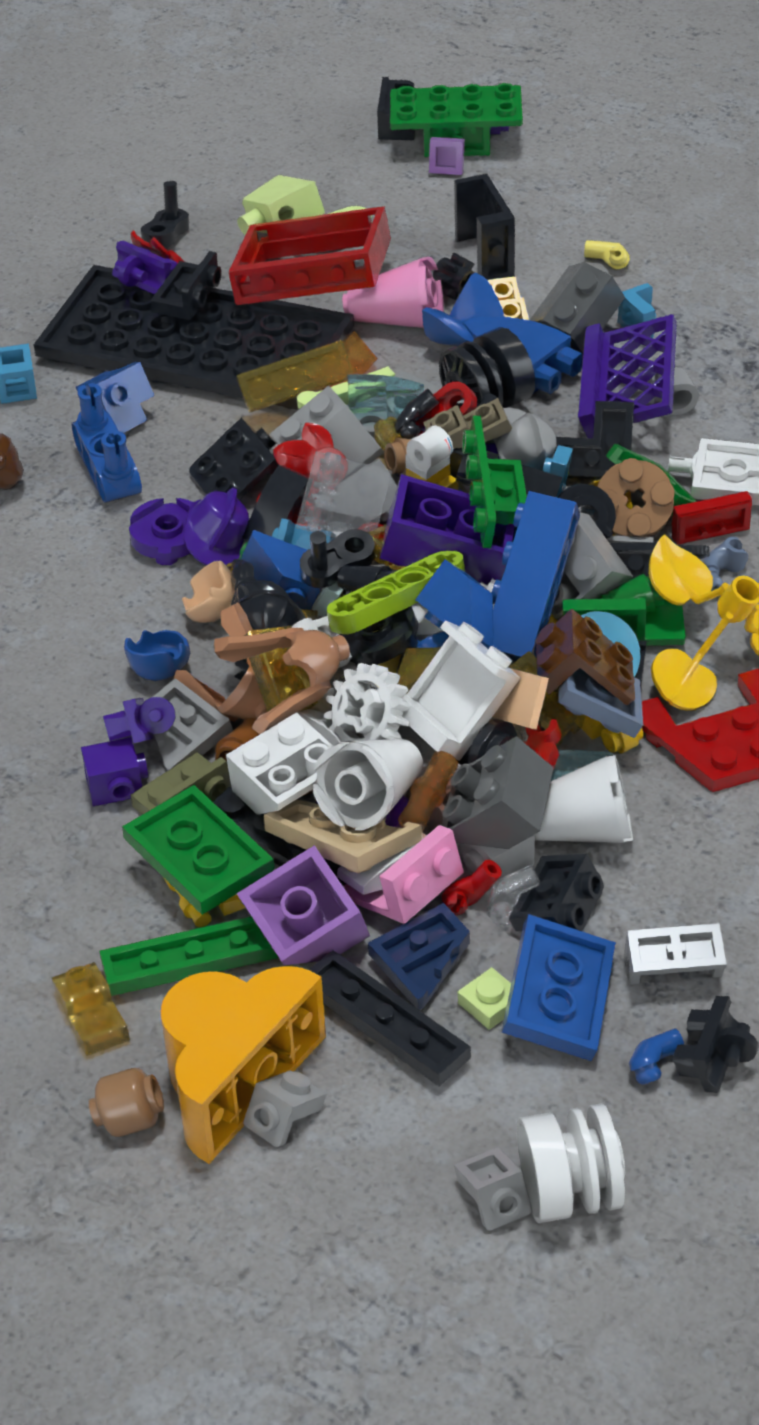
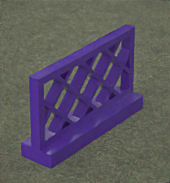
[578,314,677,438]

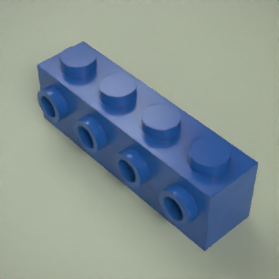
[491,491,580,669]

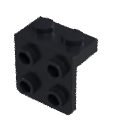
[189,417,279,501]

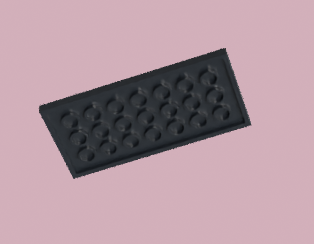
[33,265,354,410]

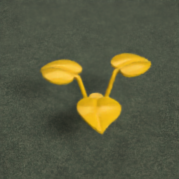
[649,534,759,711]

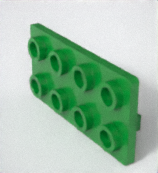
[390,83,523,157]
[562,598,686,646]

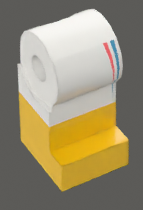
[406,425,459,491]

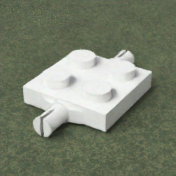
[668,438,759,506]

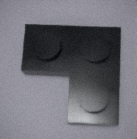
[554,401,634,479]

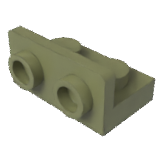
[131,752,231,814]

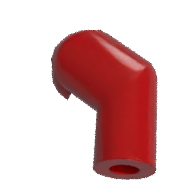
[442,860,502,916]

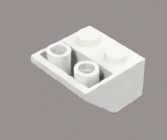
[226,712,333,815]

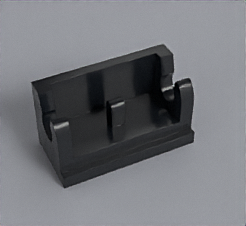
[377,77,415,140]

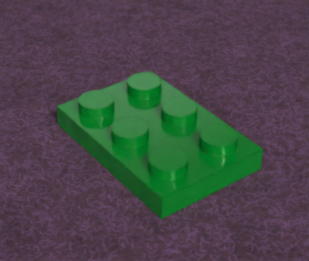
[122,785,275,915]

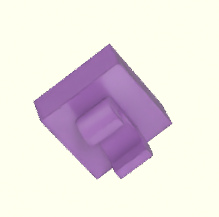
[429,137,465,175]

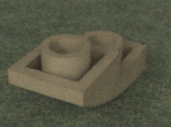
[424,398,513,449]

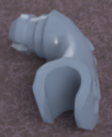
[702,536,749,591]

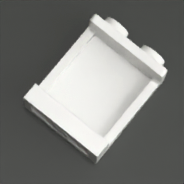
[402,620,521,761]

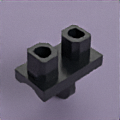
[673,996,759,1093]

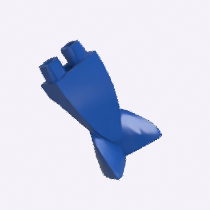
[422,273,583,395]

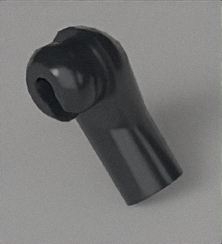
[394,388,439,439]

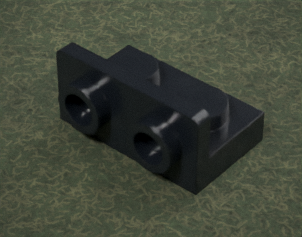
[508,853,604,931]

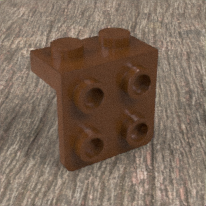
[536,609,635,705]

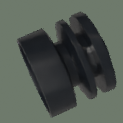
[439,327,535,408]

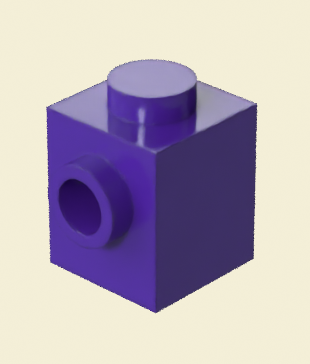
[81,737,149,807]

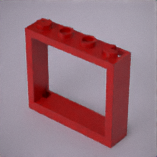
[228,206,391,305]

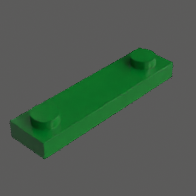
[99,916,279,996]

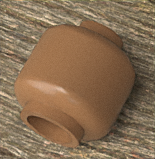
[89,1068,164,1137]

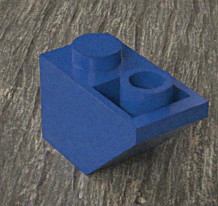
[415,559,493,649]

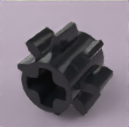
[433,253,475,300]

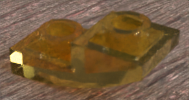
[51,962,130,1056]

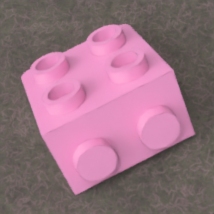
[343,825,464,924]

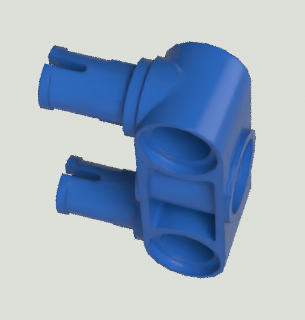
[71,383,142,503]

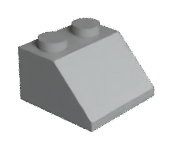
[270,386,384,495]

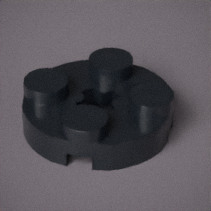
[339,606,419,667]

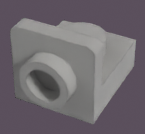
[454,1147,531,1231]

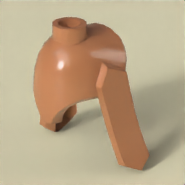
[174,603,281,722]
[214,628,350,734]

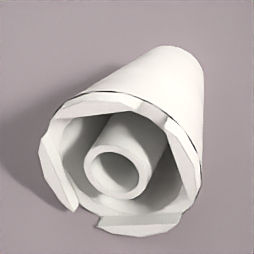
[313,739,423,830]
[535,755,633,843]

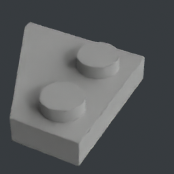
[153,678,233,771]

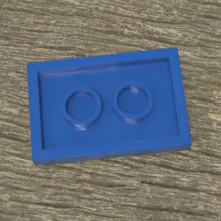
[501,914,616,1061]

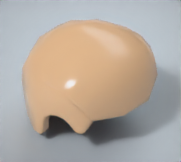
[182,561,235,623]

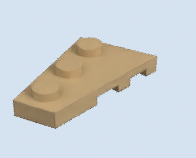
[264,799,422,873]

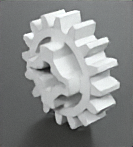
[324,663,411,742]

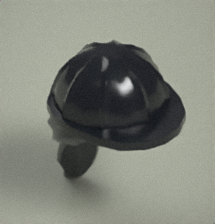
[231,559,306,657]

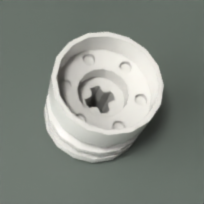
[517,1103,625,1223]

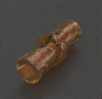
[398,751,458,832]

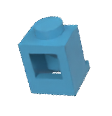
[0,344,37,404]

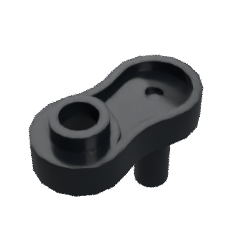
[141,181,189,250]
[300,529,375,588]

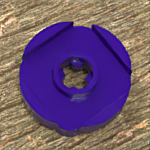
[129,498,193,566]

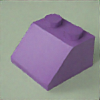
[237,845,370,965]

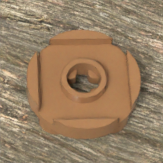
[597,458,675,537]

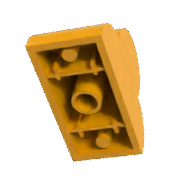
[161,966,326,1164]

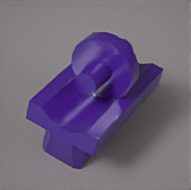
[112,240,177,294]
[103,697,176,743]

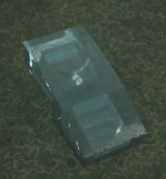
[347,374,424,421]

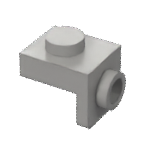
[243,1070,326,1147]

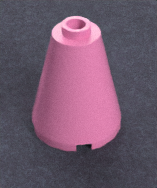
[342,257,444,328]

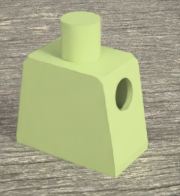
[237,175,325,235]

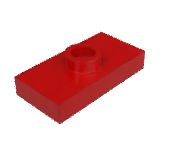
[671,491,752,545]

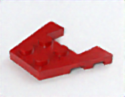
[642,668,759,793]

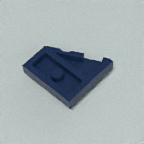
[368,903,470,1010]

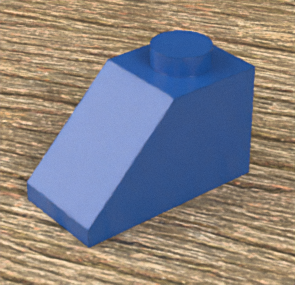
[241,530,321,616]

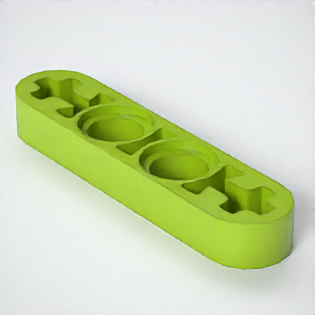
[327,550,465,634]

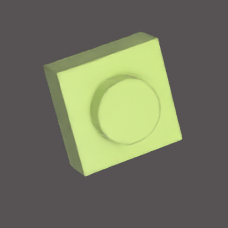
[457,967,511,1030]

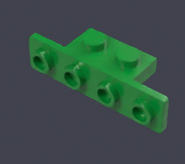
[462,415,527,548]

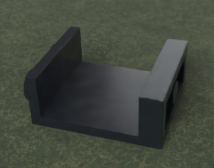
[454,173,515,280]

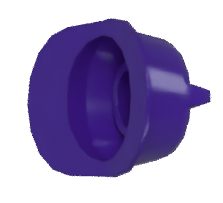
[183,488,249,568]

